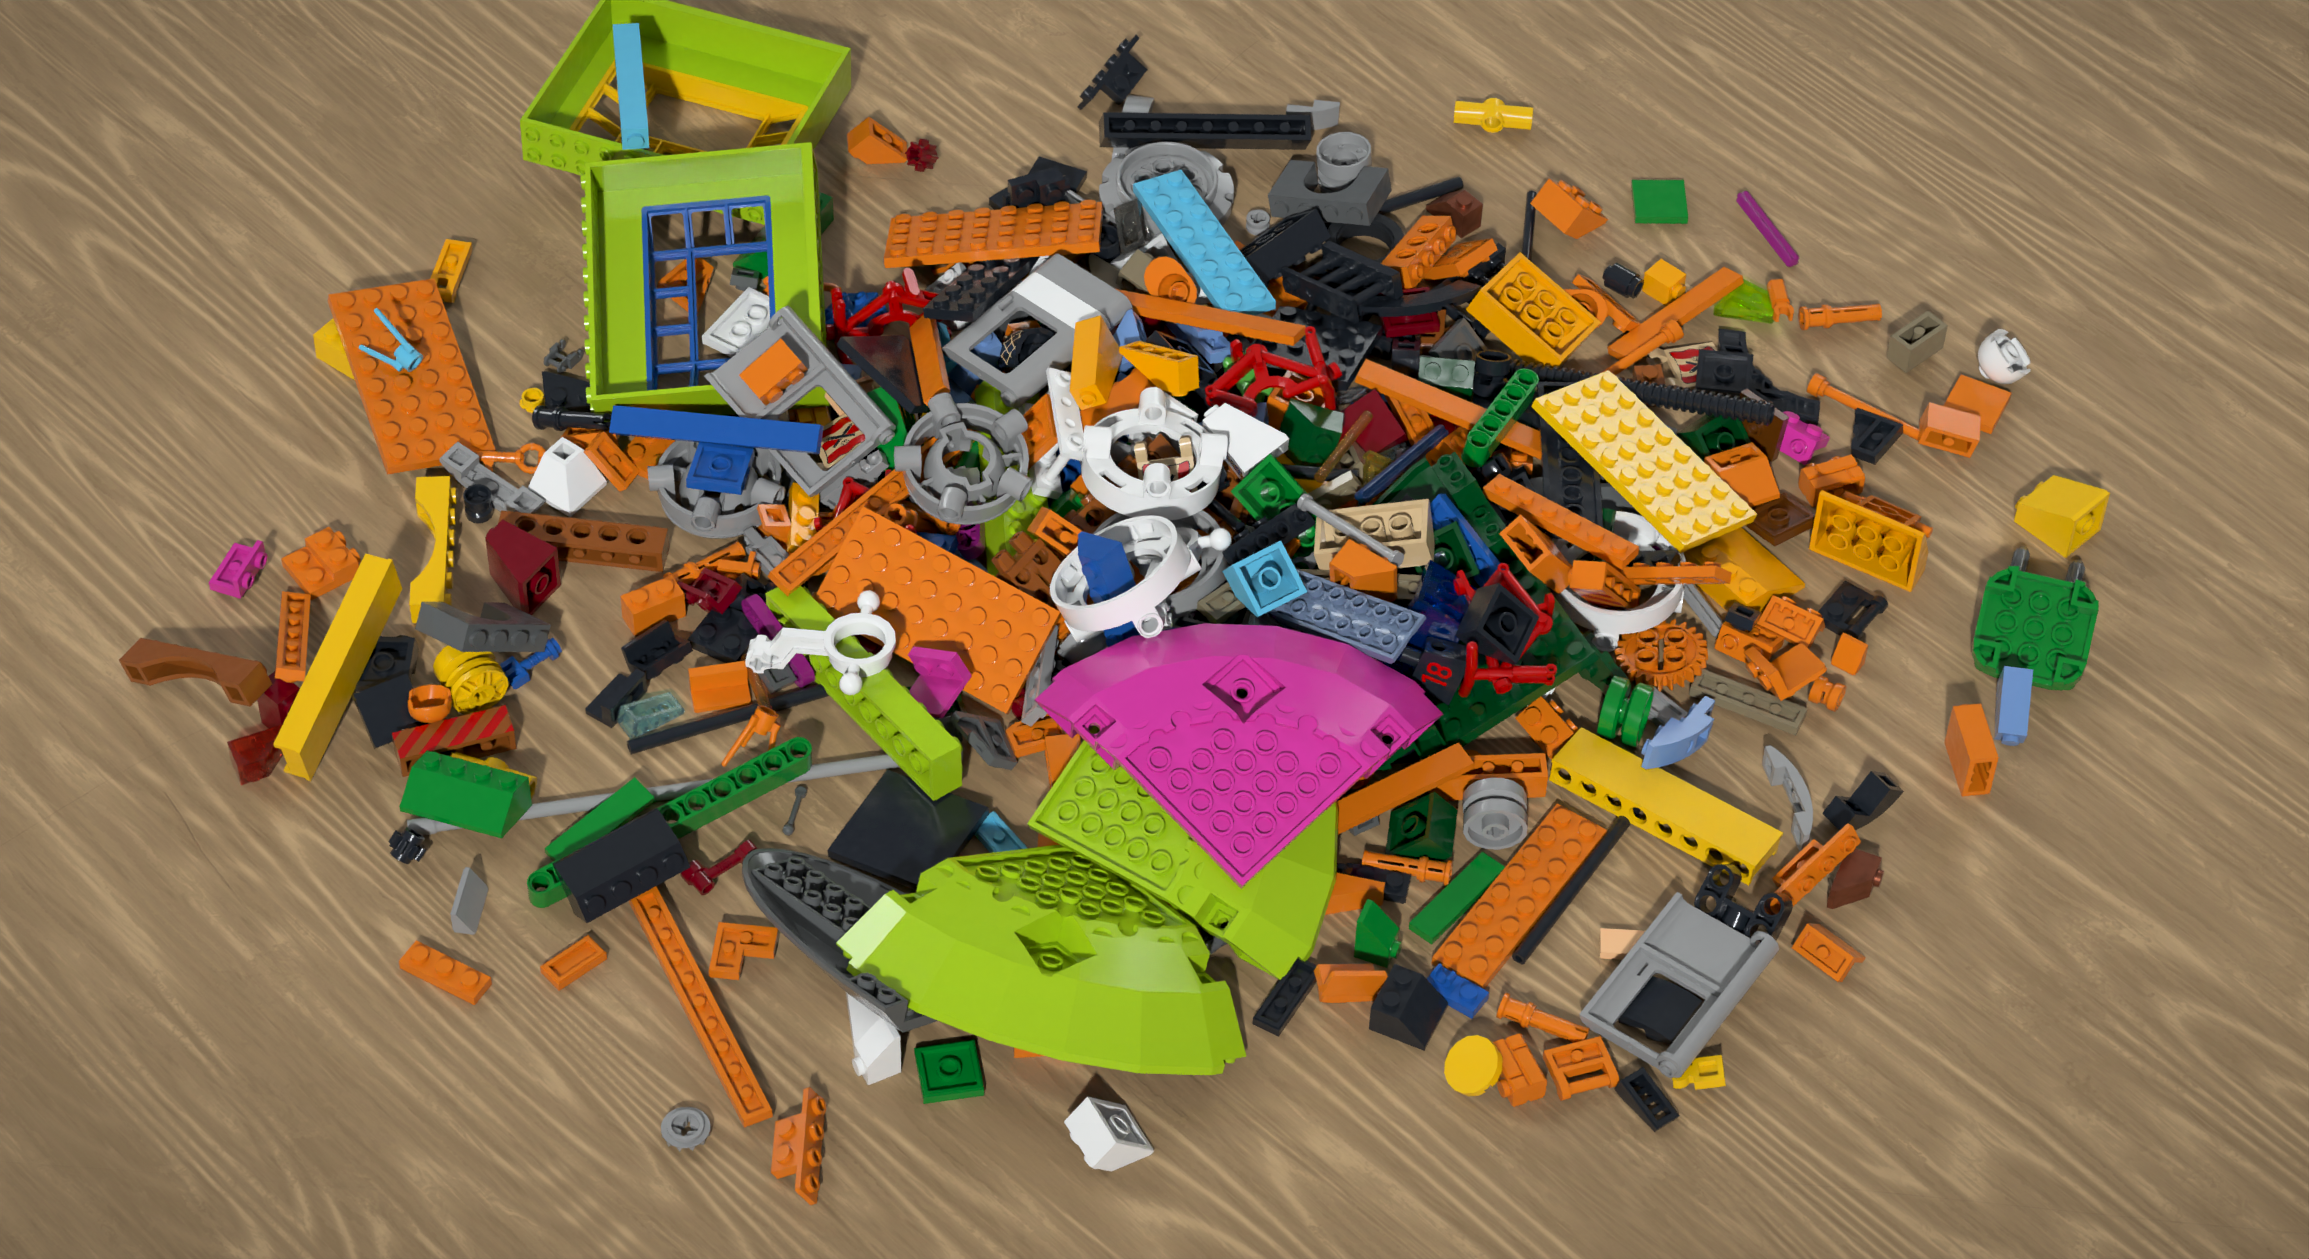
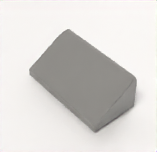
[450,867,488,935]

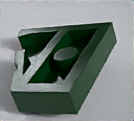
[1578,630,1629,695]

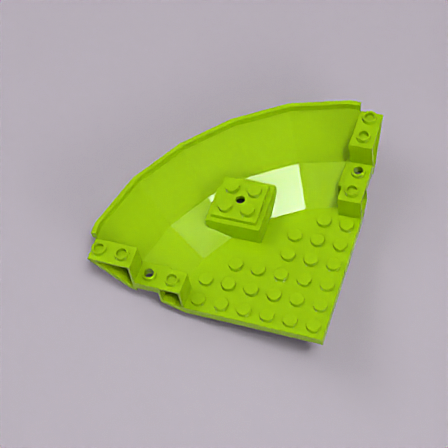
[1027,689,1339,980]
[836,845,1246,1075]

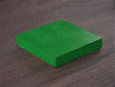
[1631,180,1688,224]
[914,1040,984,1104]

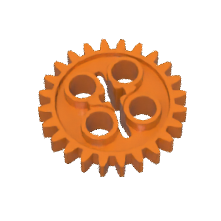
[1615,619,1708,692]

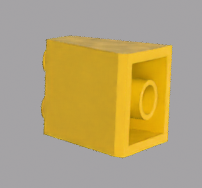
[2014,475,2110,558]

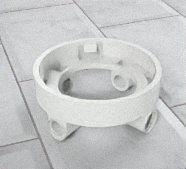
[1081,387,1228,521]
[1546,511,1686,652]
[1050,515,1202,643]

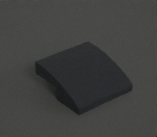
[1618,976,1703,1045]

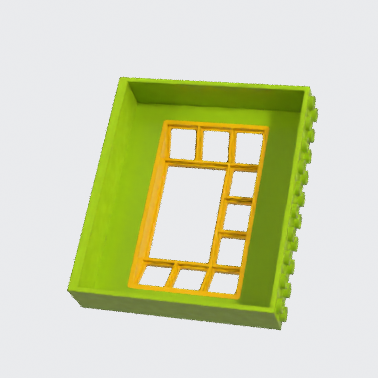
[520,0,851,225]

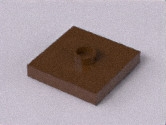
[1740,389,1789,462]
[1745,493,1815,547]

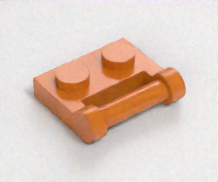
[1543,1036,1620,1101]

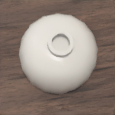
[1978,329,2031,384]

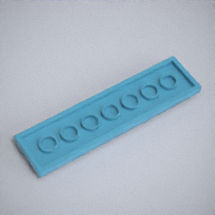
[1133,170,1276,315]

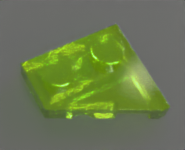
[1713,279,1774,324]

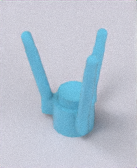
[359,308,423,372]

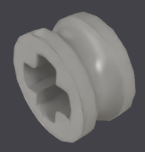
[1246,210,1270,236]

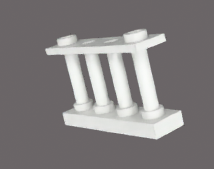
[1019,367,1084,499]

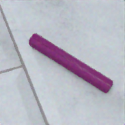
[1736,191,1799,267]

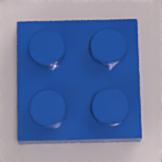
[686,442,754,495]

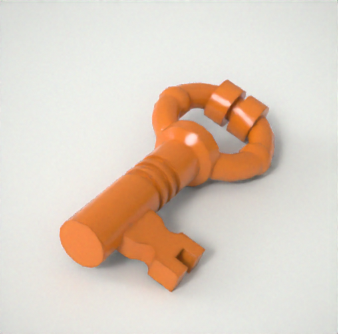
[477,443,546,474]

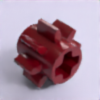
[905,139,939,172]

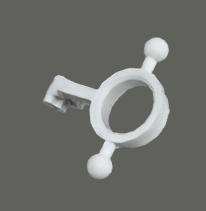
[1128,527,1231,630]
[745,590,896,695]

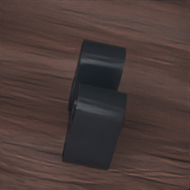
[1694,864,1793,943]

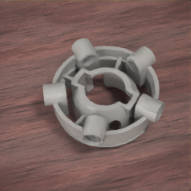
[894,393,1033,525]
[647,440,785,539]

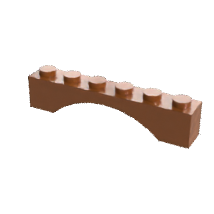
[119,638,272,707]

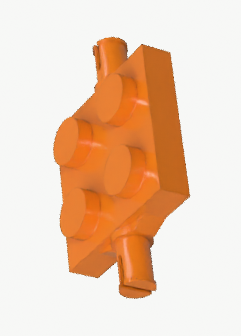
[1842,491,1933,538]

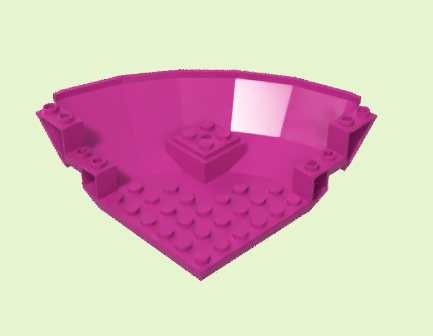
[1034,623,1443,889]

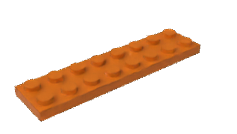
[1431,803,1607,989]

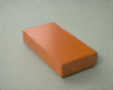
[540,935,607,991]

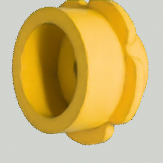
[519,388,545,413]

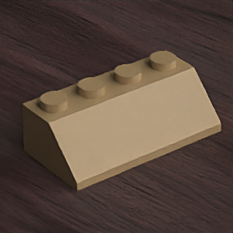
[1314,499,1435,570]

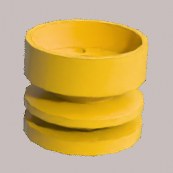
[433,645,509,714]

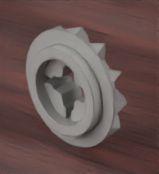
[661,1107,711,1152]

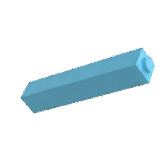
[613,23,649,150]

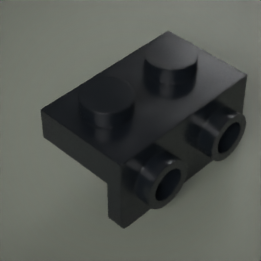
[621,620,693,680]

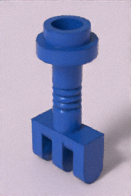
[500,638,562,689]

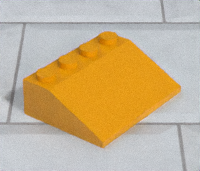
[1466,252,1601,368]
[1809,490,1929,592]
[1683,527,1805,615]

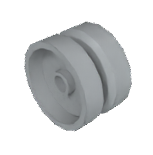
[1462,778,1528,850]

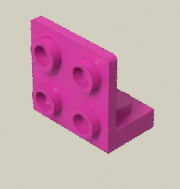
[908,646,972,718]

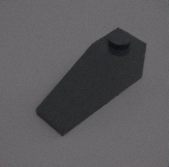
[1392,334,1421,380]

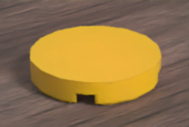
[1444,1035,1503,1097]

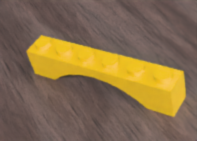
[409,476,457,623]

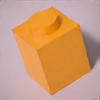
[1642,259,1686,306]

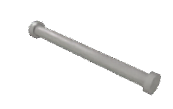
[1297,494,1404,567]

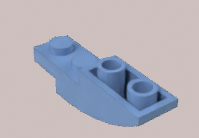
[1165,321,1231,364]
[1641,696,1715,769]

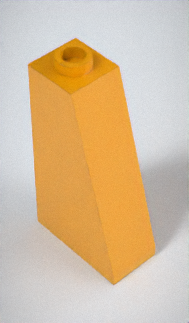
[1070,315,1123,410]

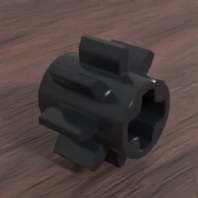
[388,827,426,864]

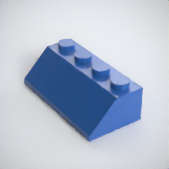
[1078,531,1140,647]

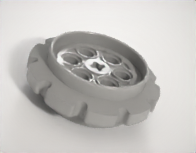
[1099,142,1234,246]

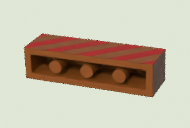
[392,705,517,777]

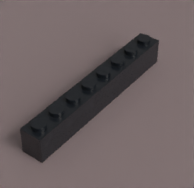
[1099,112,1311,150]

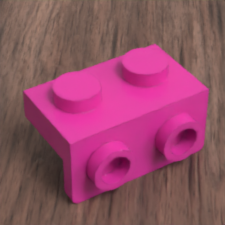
[1780,411,1830,465]
[209,540,267,599]

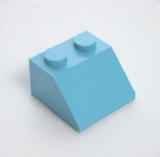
[1223,541,1307,617]

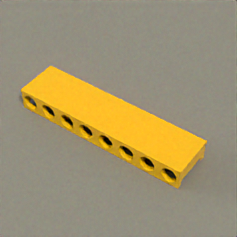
[273,553,402,781]
[1549,727,1783,886]

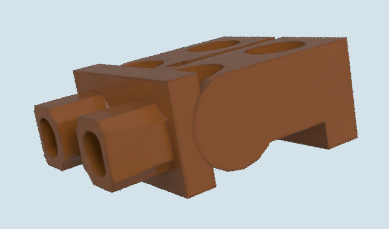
[991,531,1062,607]

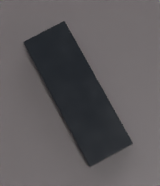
[1252,958,1317,1037]

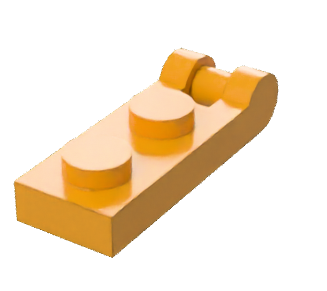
[430,239,473,303]

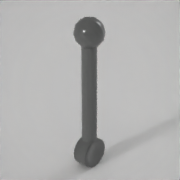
[782,786,807,836]

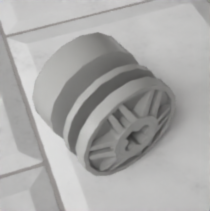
[1316,132,1372,194]

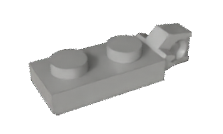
[819,450,889,510]
[743,527,790,576]

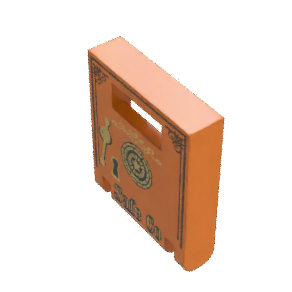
[1423,238,1498,281]

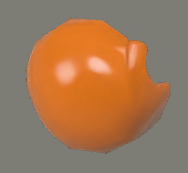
[408,684,452,723]

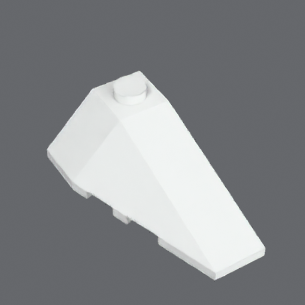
[846,992,901,1085]

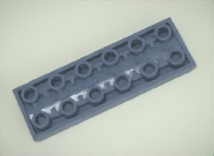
[1267,569,1426,664]

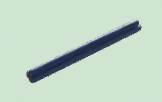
[1355,424,1449,505]

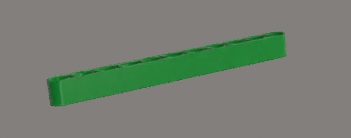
[527,737,812,908]

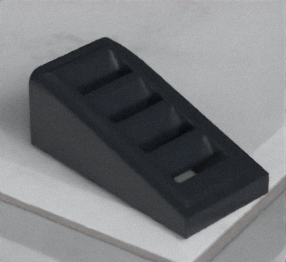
[1614,1067,1680,1132]

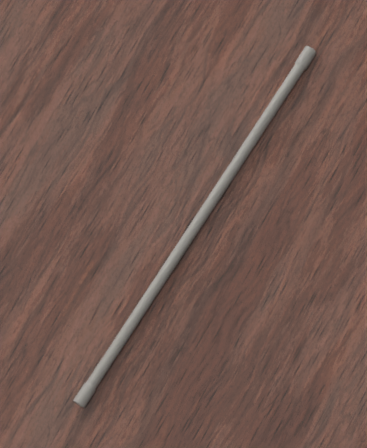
[407,751,963,836]

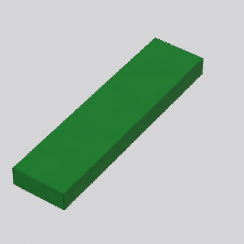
[544,777,654,862]
[1409,852,1505,945]

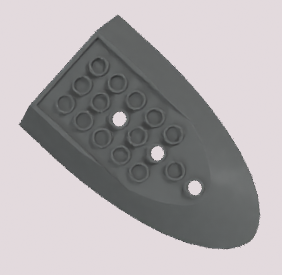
[742,848,938,1033]

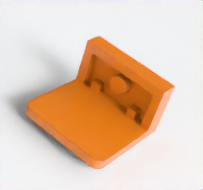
[1744,644,1827,701]

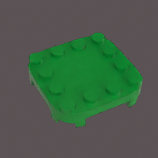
[1972,566,2099,691]

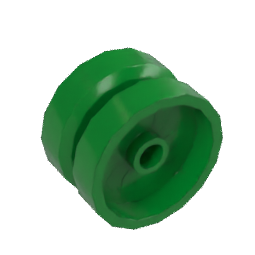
[1597,675,1654,747]

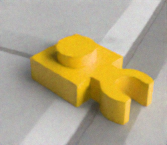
[1672,1055,1726,1090]

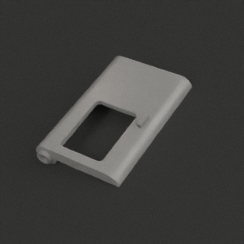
[704,306,896,497]
[1579,892,1779,1078]

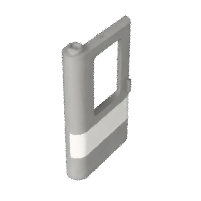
[942,254,1133,409]

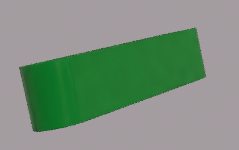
[1461,368,1539,467]

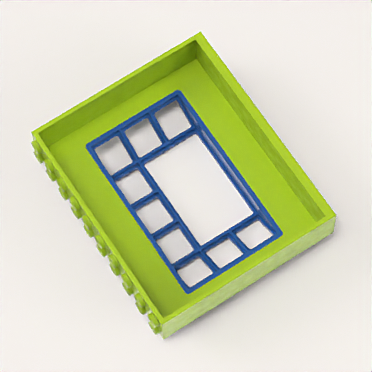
[581,142,830,421]

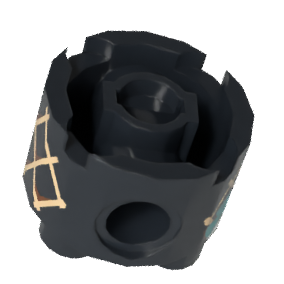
[998,327,1055,374]

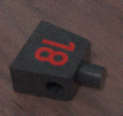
[1398,637,1466,705]

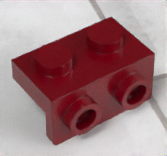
[677,567,742,614]

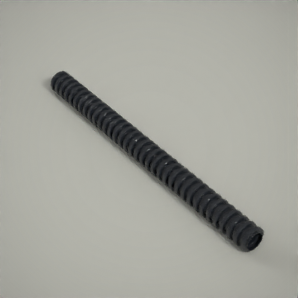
[1506,359,1775,426]

